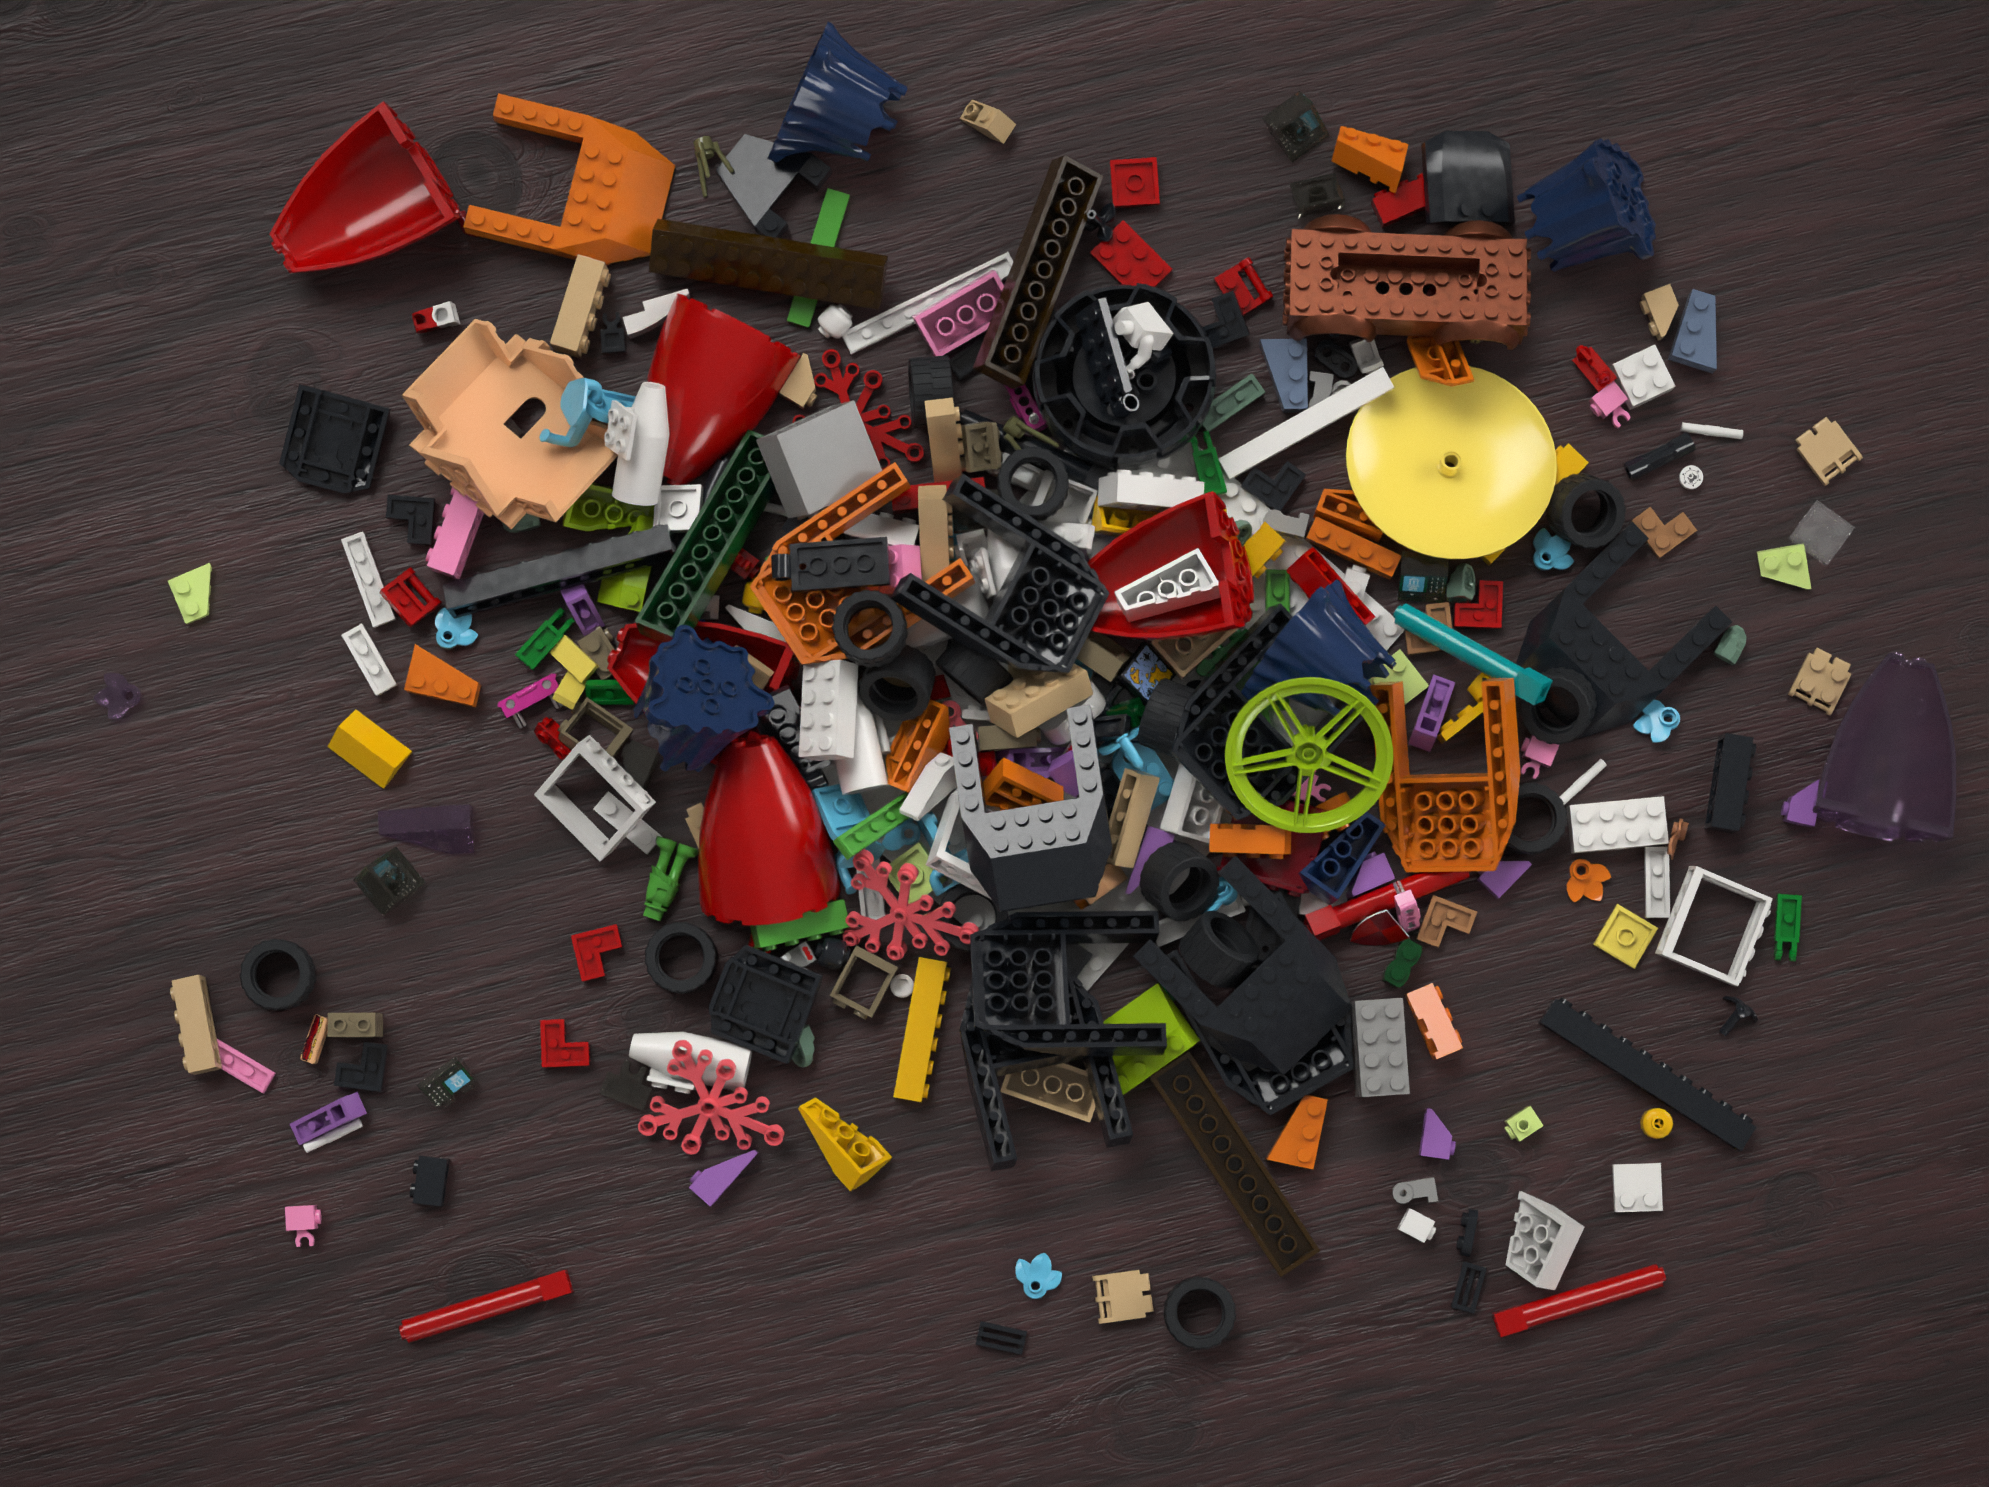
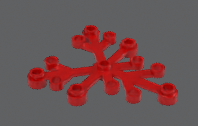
[793,349,924,470]

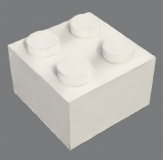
[1610,345,1675,410]

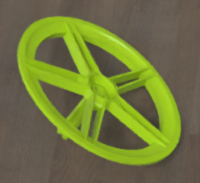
[1225,677,1393,833]

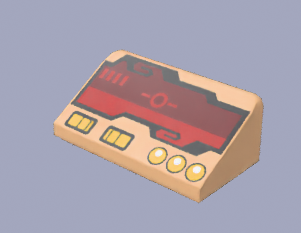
[301,1014,328,1064]

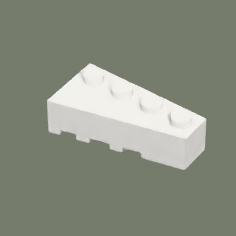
[1114,548,1221,622]

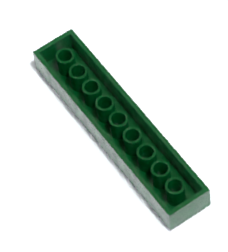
[635,429,776,643]

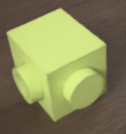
[1504,1106,1543,1141]

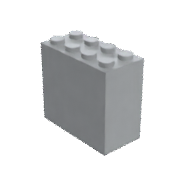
[756,400,882,520]
[1349,998,1410,1097]

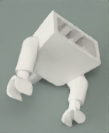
[1112,302,1173,379]

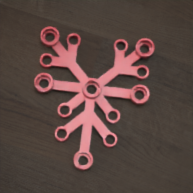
[842,849,979,960]
[638,1040,784,1155]

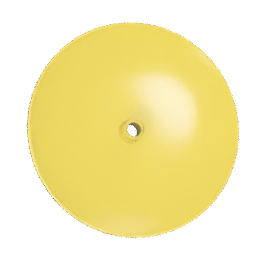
[1346,366,1557,559]

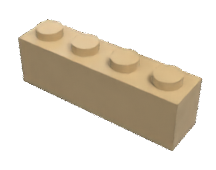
[925,398,966,483]
[1107,768,1160,868]
[170,975,222,1075]

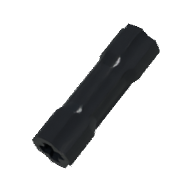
[1623,432,1696,482]

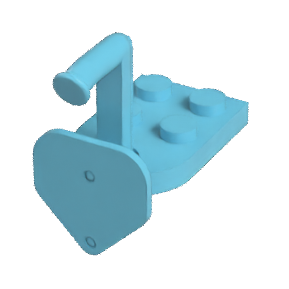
[539,378,636,447]
[1098,726,1174,811]
[812,784,885,894]
[915,811,969,896]

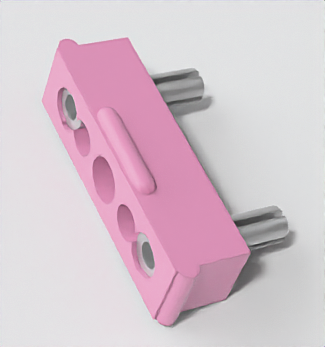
[1393,881,1420,933]

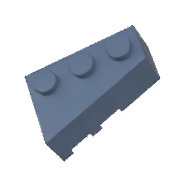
[1668,289,1717,374]
[1258,339,1308,413]

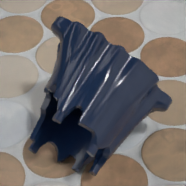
[767,22,908,162]
[1517,138,1656,272]
[1241,579,1397,717]
[633,625,775,772]

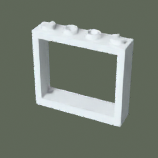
[534,735,656,861]
[926,789,1000,899]
[1655,866,1773,986]

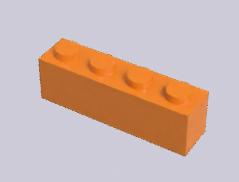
[1305,516,1401,580]

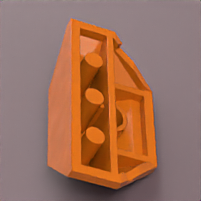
[1406,336,1474,387]
[885,699,950,793]

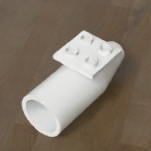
[604,382,670,506]
[969,529,1021,602]
[835,684,889,795]
[629,1032,752,1094]

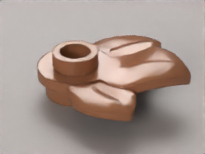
[1667,818,1689,860]

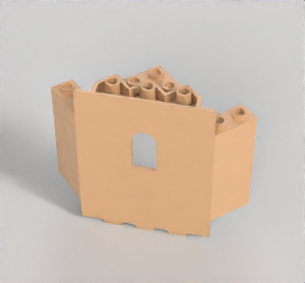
[402,319,618,529]

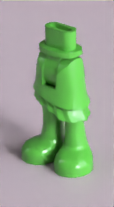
[643,836,699,921]

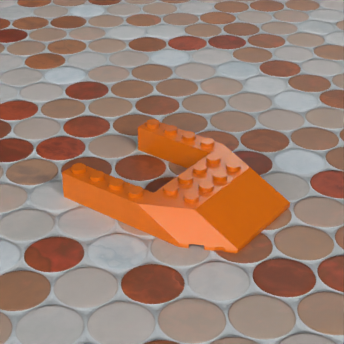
[464,93,675,265]
[750,462,976,665]
[1370,678,1520,872]

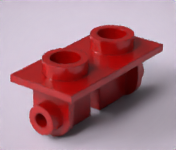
[1572,345,1617,392]
[534,717,572,760]

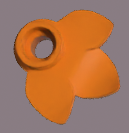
[1566,859,1611,902]

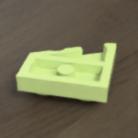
[1757,543,1811,589]
[168,563,212,624]

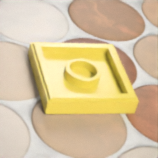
[1593,904,1658,969]

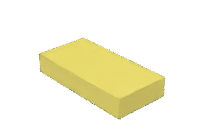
[549,635,599,684]
[552,671,586,710]

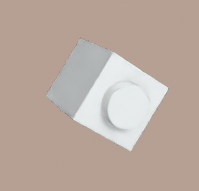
[1397,1208,1436,1243]

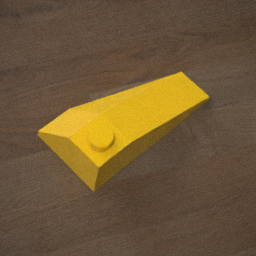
[798,1097,892,1191]

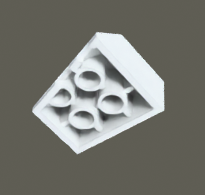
[1506,1191,1584,1290]

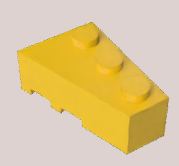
[1242,522,1285,579]

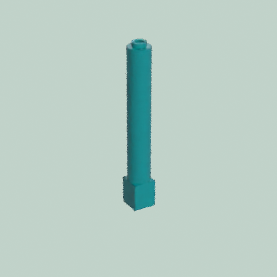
[1393,603,1553,705]

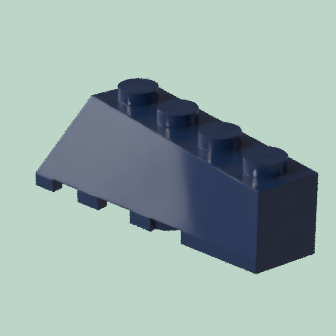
[1298,812,1386,905]

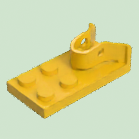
[1437,673,1491,744]

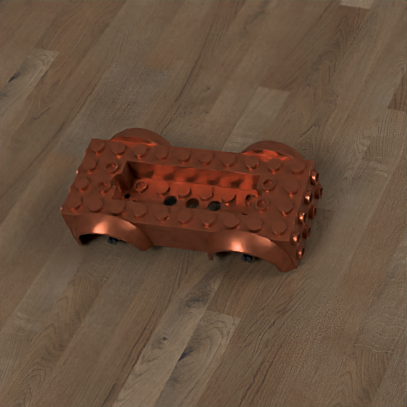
[1282,214,1531,350]

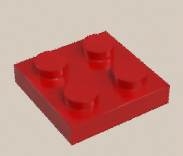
[1110,157,1160,208]

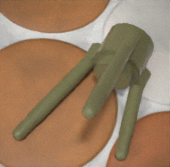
[693,136,734,198]
[1002,415,1059,464]

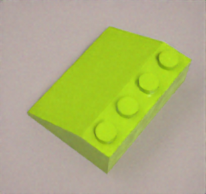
[1103,982,1200,1095]

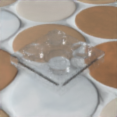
[1788,500,1855,566]

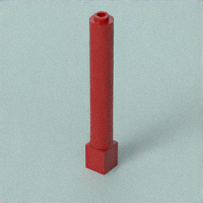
[1304,871,1472,941]
[1492,1264,1666,1337]
[399,1269,574,1343]

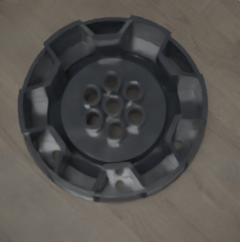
[1032,283,1216,471]

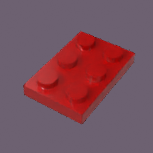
[1090,220,1172,287]

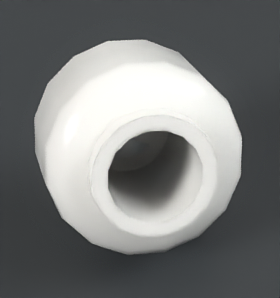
[818,304,853,339]

